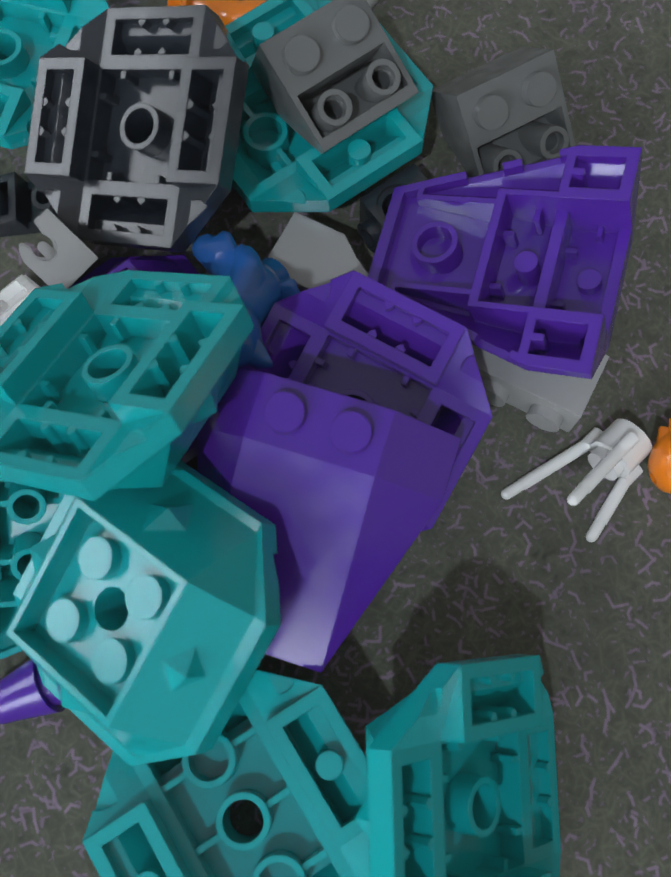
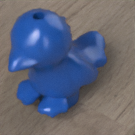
[192,231,301,369]

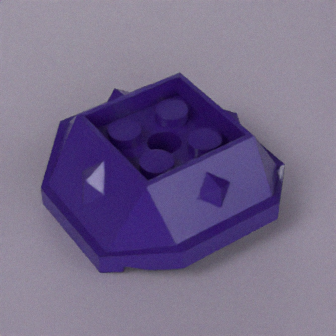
[239,270,493,531]

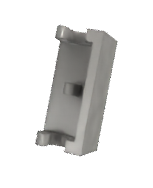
[19,208,98,289]

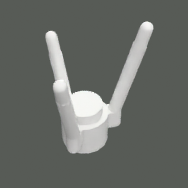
[501,419,652,542]

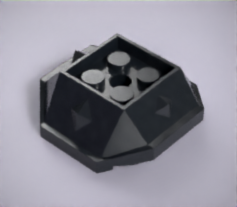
[24,5,249,253]

